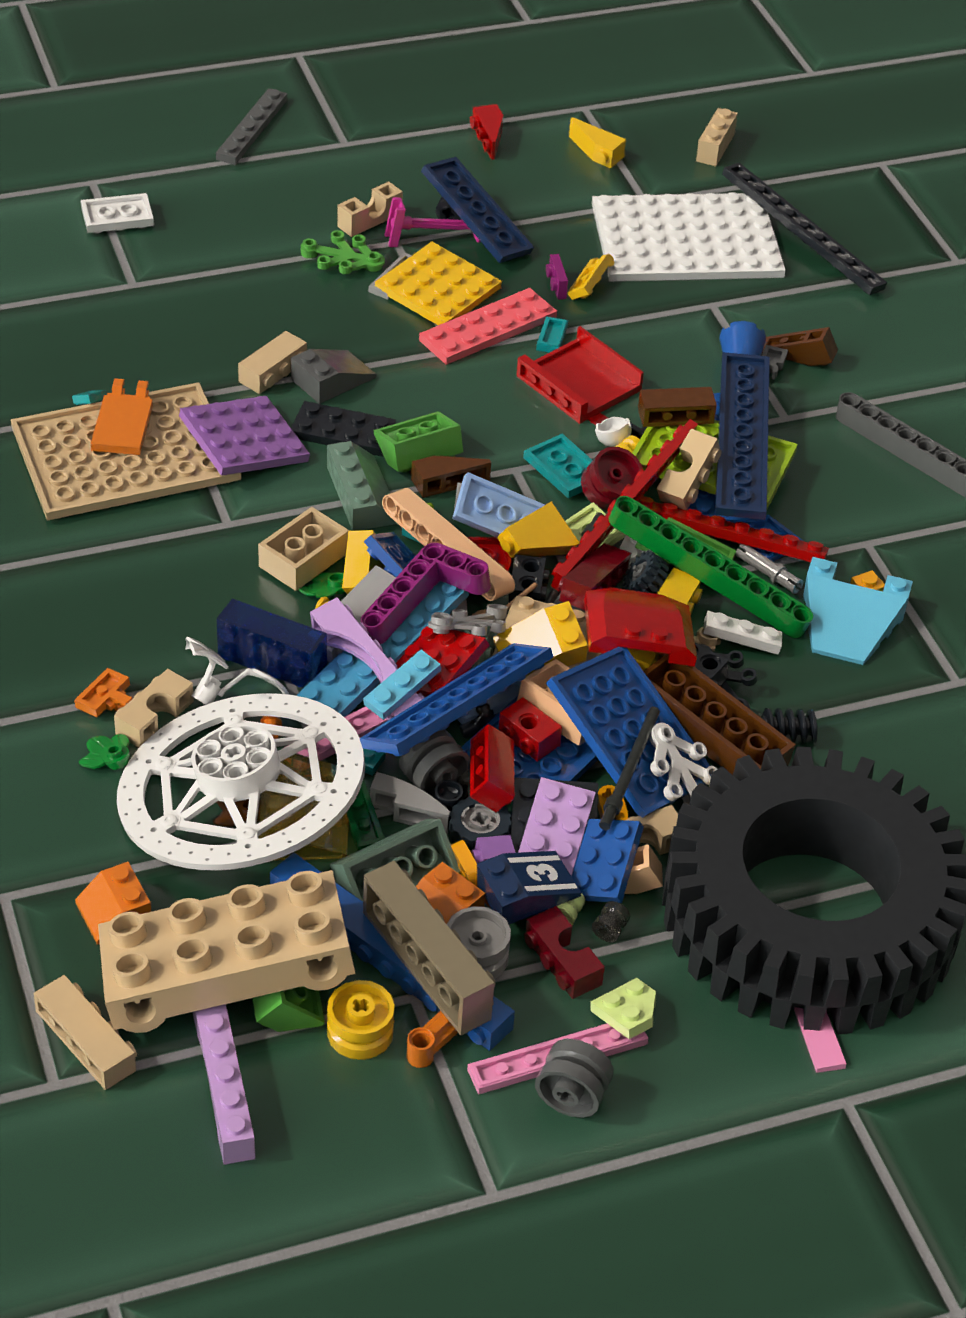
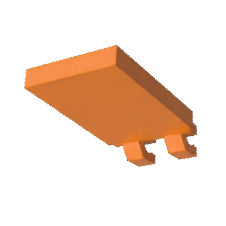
[90,378,153,455]

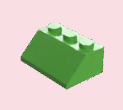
[374,411,463,472]
[253,986,325,1032]

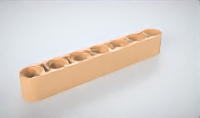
[382,488,515,601]

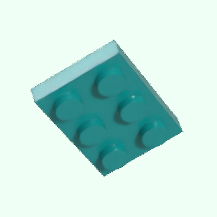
[523,433,593,498]

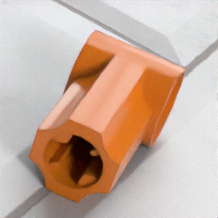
[407,1011,458,1068]

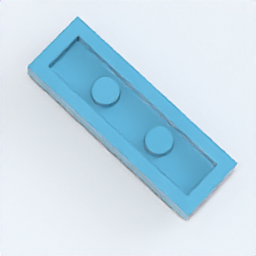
[363,650,441,720]

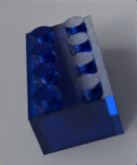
[217,599,327,688]

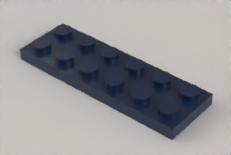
[421,157,534,263]

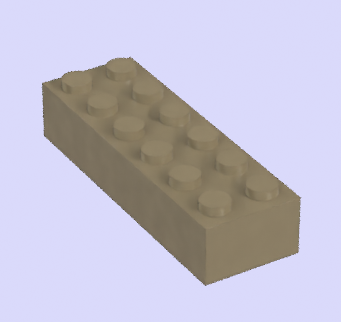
[363,861,495,1035]

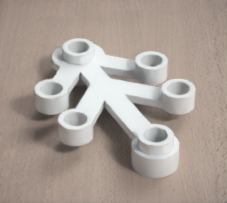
[650,723,717,801]

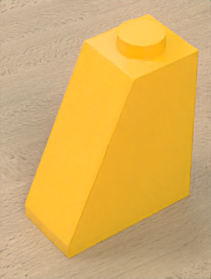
[497,501,580,558]
[342,530,385,595]

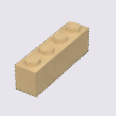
[34,975,137,1090]

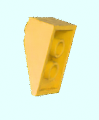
[493,601,587,676]

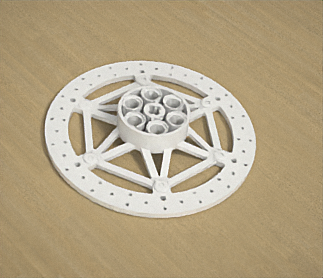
[117,694,365,870]

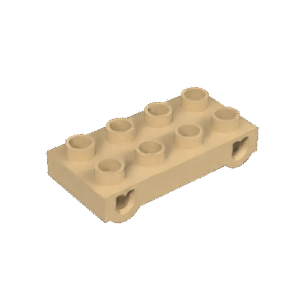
[98,870,355,1033]

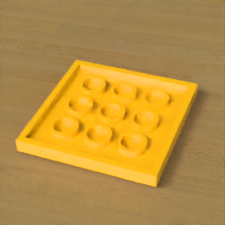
[375,242,502,325]

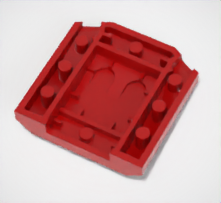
[584,587,697,667]

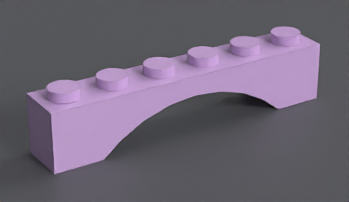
[310,598,424,721]
[193,1004,255,1165]

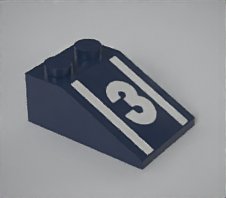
[477,851,581,925]

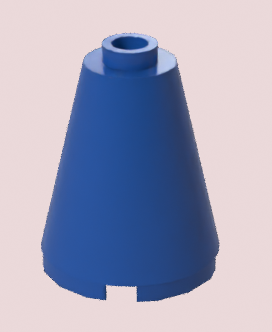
[720,321,766,356]

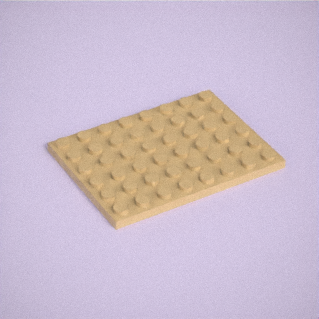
[11,382,241,520]

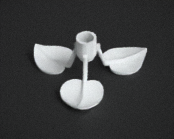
[185,637,289,705]

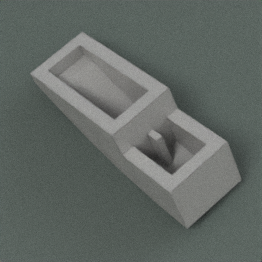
[370,772,450,834]

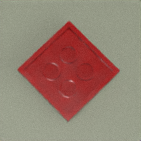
[396,626,490,697]

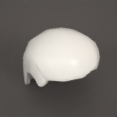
[595,417,632,447]

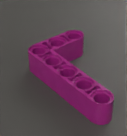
[361,543,491,644]

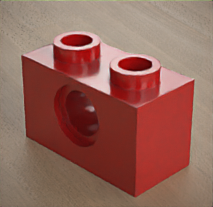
[499,697,562,761]

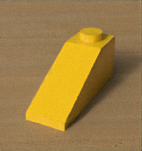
[569,117,626,168]

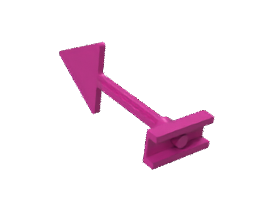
[385,197,481,247]

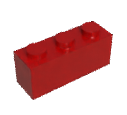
[470,724,515,812]

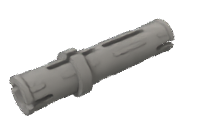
[736,544,804,594]

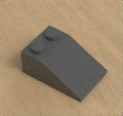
[291,349,376,404]

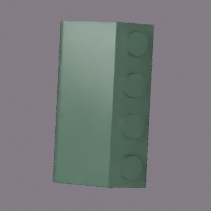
[327,441,398,531]
[329,819,460,902]

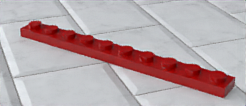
[551,419,698,592]

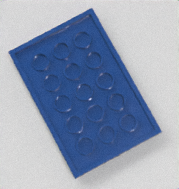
[546,647,711,818]

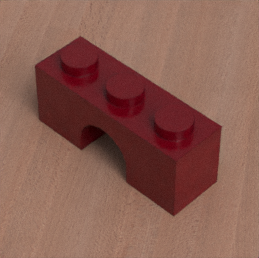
[524,906,605,999]

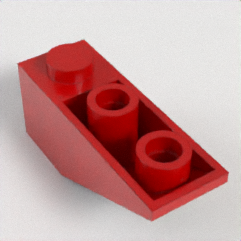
[470,104,503,160]

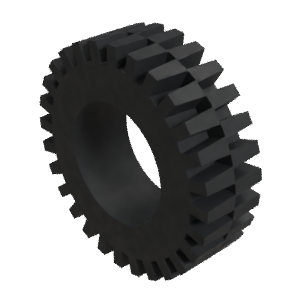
[662,747,966,1035]

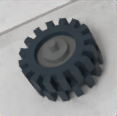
[622,550,669,593]

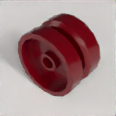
[581,447,643,510]

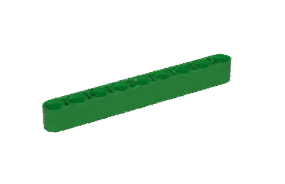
[609,496,813,638]

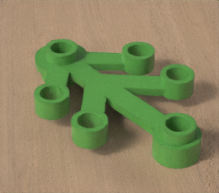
[301,230,385,274]

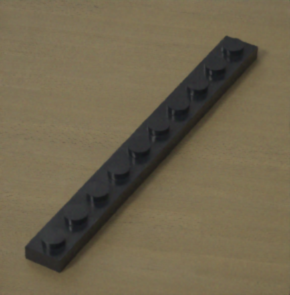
[722,162,887,295]

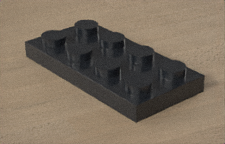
[291,401,396,457]

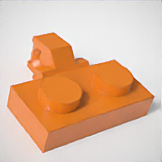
[74,668,133,717]

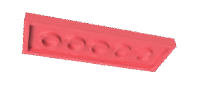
[419,288,557,365]

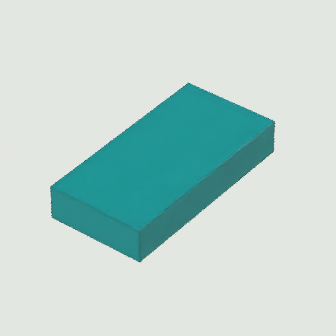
[536,317,568,353]

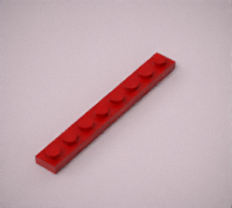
[638,497,829,562]

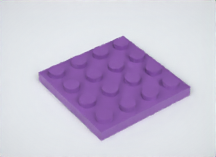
[179,396,310,476]

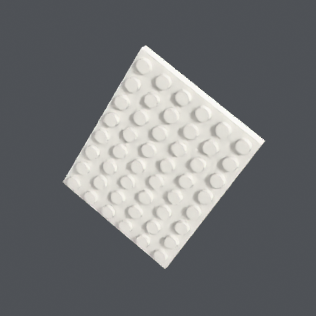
[592,193,786,282]

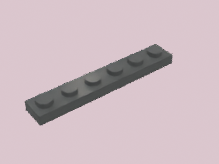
[216,88,287,165]

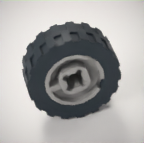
[449,796,512,852]

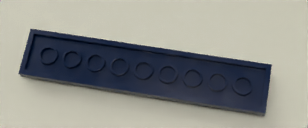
[715,352,770,520]

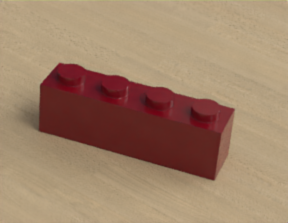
[558,543,632,610]

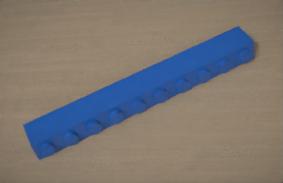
[270,853,515,1051]

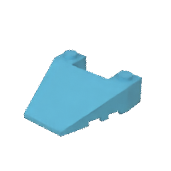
[803,557,913,665]

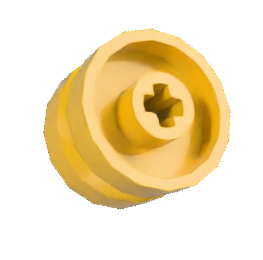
[327,980,395,1060]

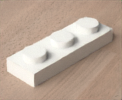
[703,611,782,654]

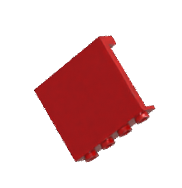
[517,326,644,424]

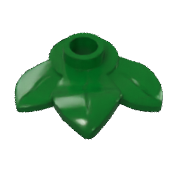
[299,572,345,598]
[79,733,130,770]

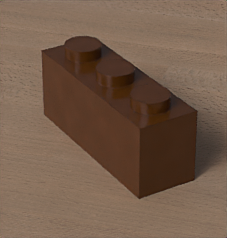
[638,387,717,427]

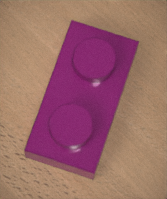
[546,254,568,300]

